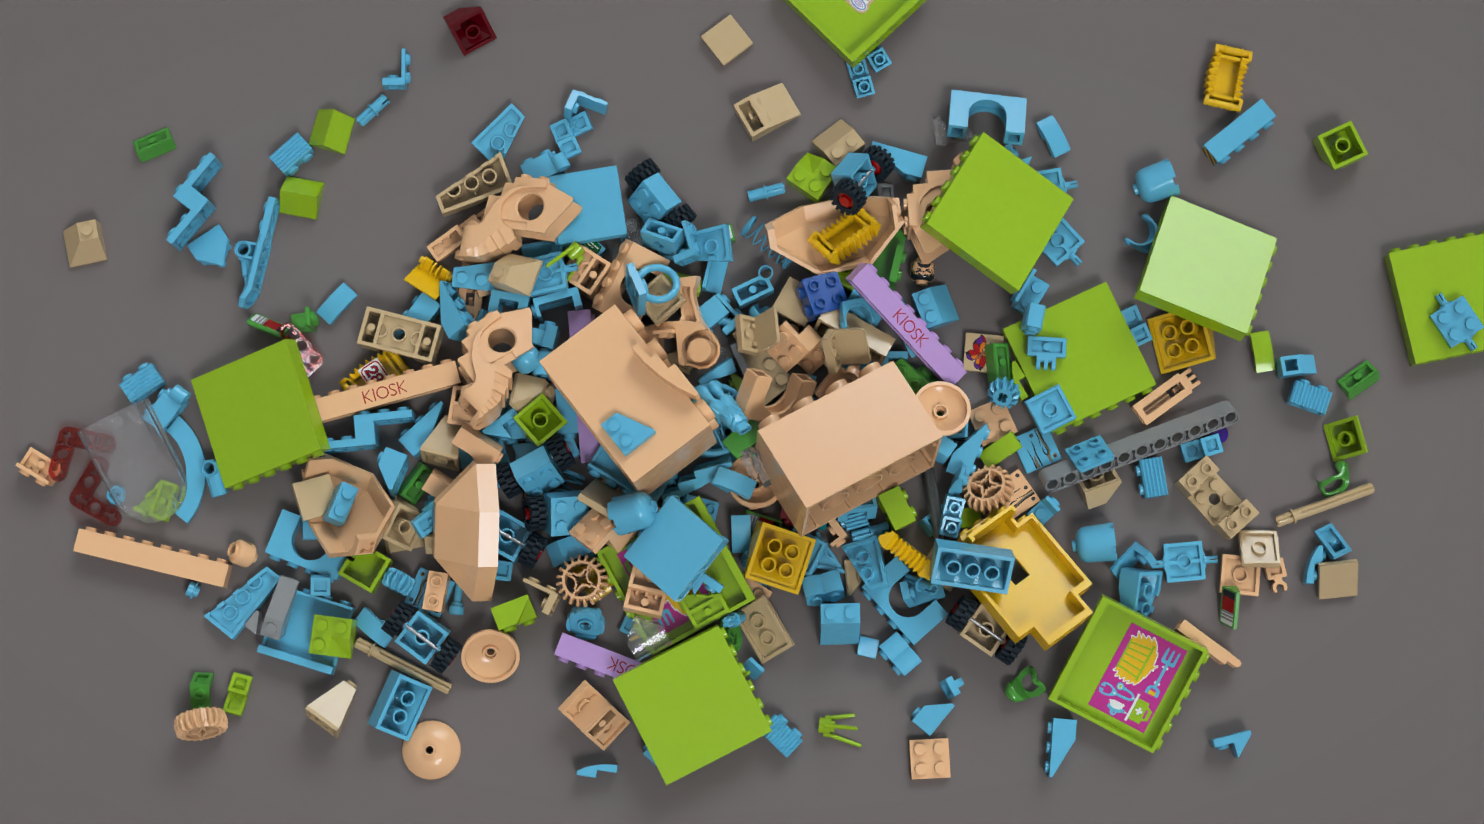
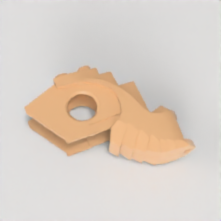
[902,153,962,264]
[454,174,582,265]
[457,307,534,430]

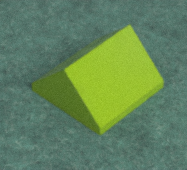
[309,109,355,155]
[279,176,325,220]
[513,393,568,447]
[1323,415,1368,462]

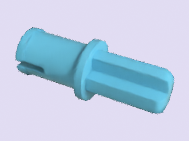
[356,94,390,126]
[747,182,786,203]
[851,521,890,542]
[903,574,938,596]
[722,611,746,628]

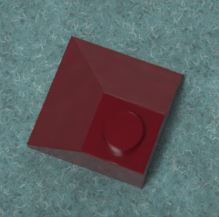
[443,6,497,56]

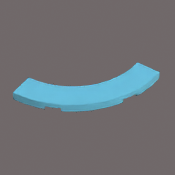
[166,416,207,524]

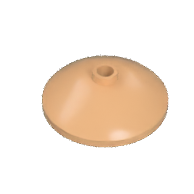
[916,381,971,436]
[730,453,777,508]
[461,629,520,683]
[402,721,461,780]

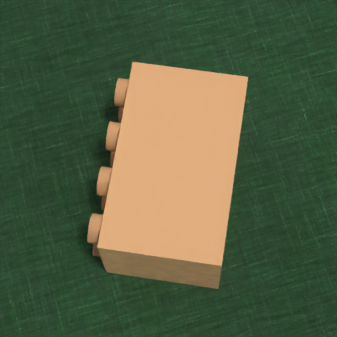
[539,304,719,495]
[754,361,943,537]

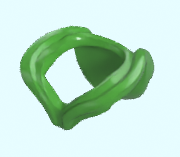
[1317,460,1349,498]
[1005,666,1046,702]

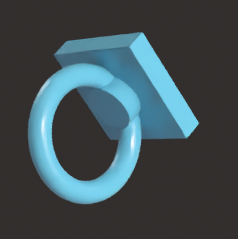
[624,263,680,316]

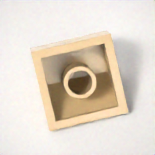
[811,119,865,167]

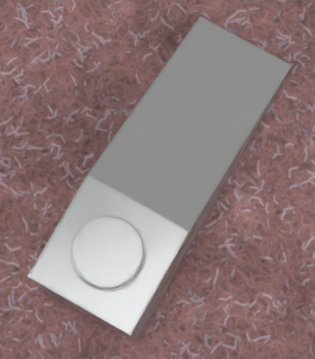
[260,575,300,640]

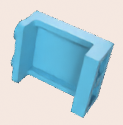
[531,287,584,323]

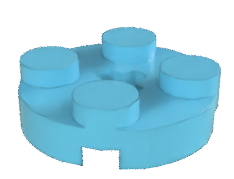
[566,606,605,640]

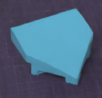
[187,224,232,268]

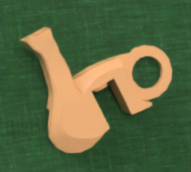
[643,276,721,369]

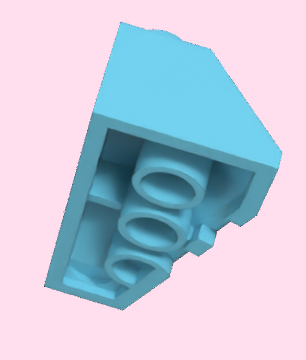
[1118,567,1163,617]

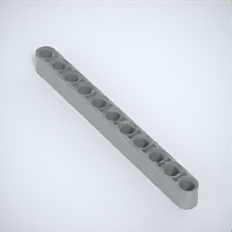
[1038,400,1239,493]

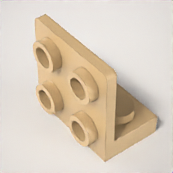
[522,576,562,617]

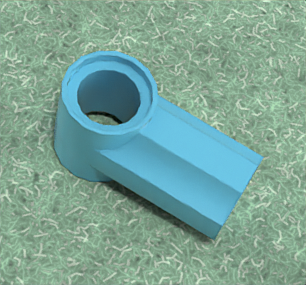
[200,459,229,498]

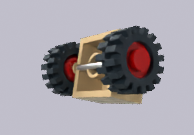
[945,594,1028,666]

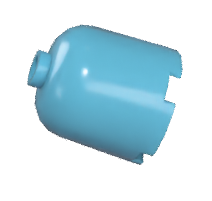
[1132,159,1180,203]
[607,491,658,536]
[1072,522,1118,563]

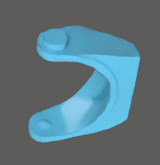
[1124,214,1157,254]
[839,297,875,328]

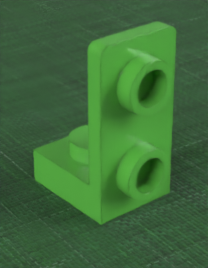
[291,307,319,335]
[189,672,214,710]

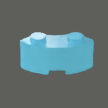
[546,536,604,569]

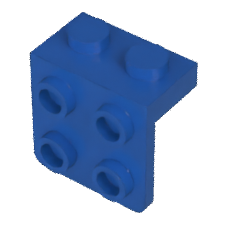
[796,271,847,322]

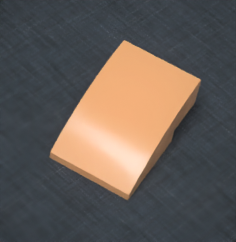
[623,565,667,619]

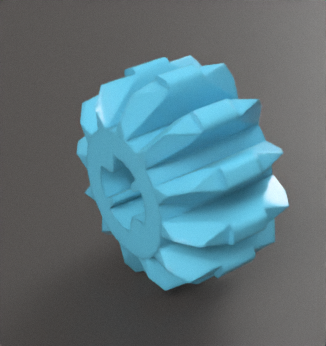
[987,376,1021,409]
[381,567,416,597]

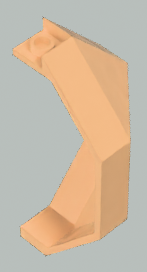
[764,196,905,275]
[301,453,395,558]
[432,460,499,601]

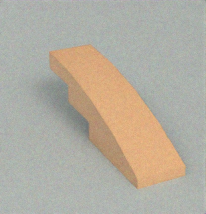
[427,209,485,262]
[632,343,701,401]

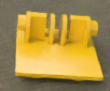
[404,256,453,300]

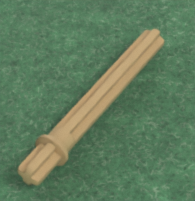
[1274,483,1375,527]
[354,637,452,694]

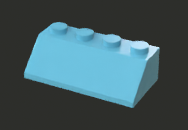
[930,538,1015,594]

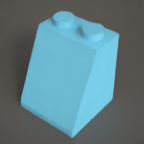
[819,603,860,645]

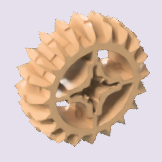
[962,464,1014,514]
[556,555,609,607]
[174,706,228,742]

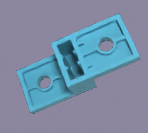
[166,152,223,251]
[324,407,417,454]

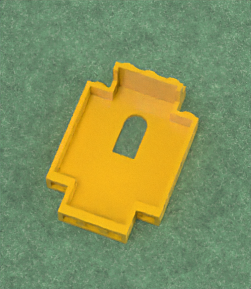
[957,504,1093,651]

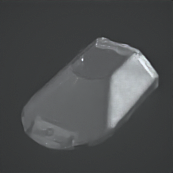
[77,398,187,523]

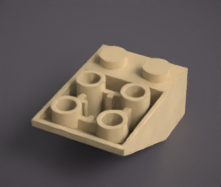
[733,83,801,142]

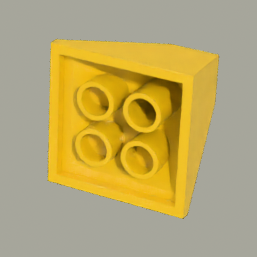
[1147,313,1216,374]
[744,520,816,595]

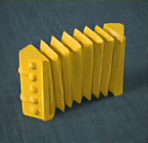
[1202,44,1253,113]
[807,208,881,265]
[339,351,410,391]
[878,531,931,581]

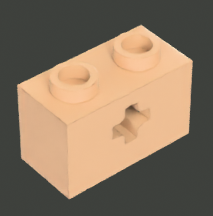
[422,570,450,613]

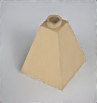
[420,415,461,472]
[305,680,357,739]

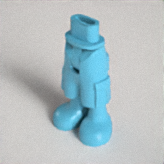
[692,380,752,435]

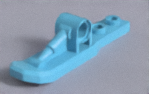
[234,196,280,310]

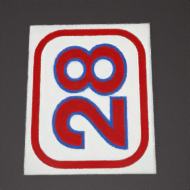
[358,358,389,382]

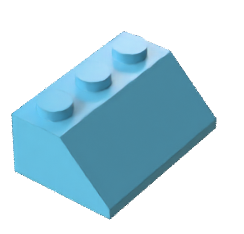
[367,669,433,742]

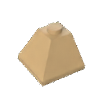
[63,219,108,268]
[488,253,543,297]
[509,373,555,413]
[1076,469,1122,510]
[382,500,421,552]

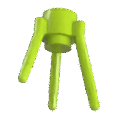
[545,241,586,281]
[818,713,862,747]

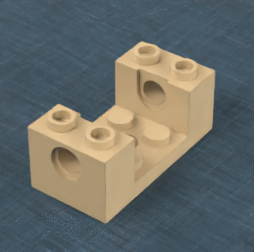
[357,306,445,366]
[1173,455,1259,541]

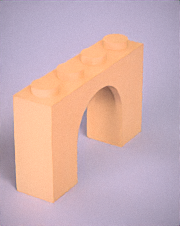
[592,239,670,320]
[735,368,817,422]
[422,422,504,498]

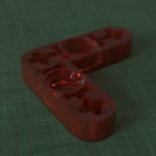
[279,322,323,377]
[48,427,116,482]
[69,456,122,527]

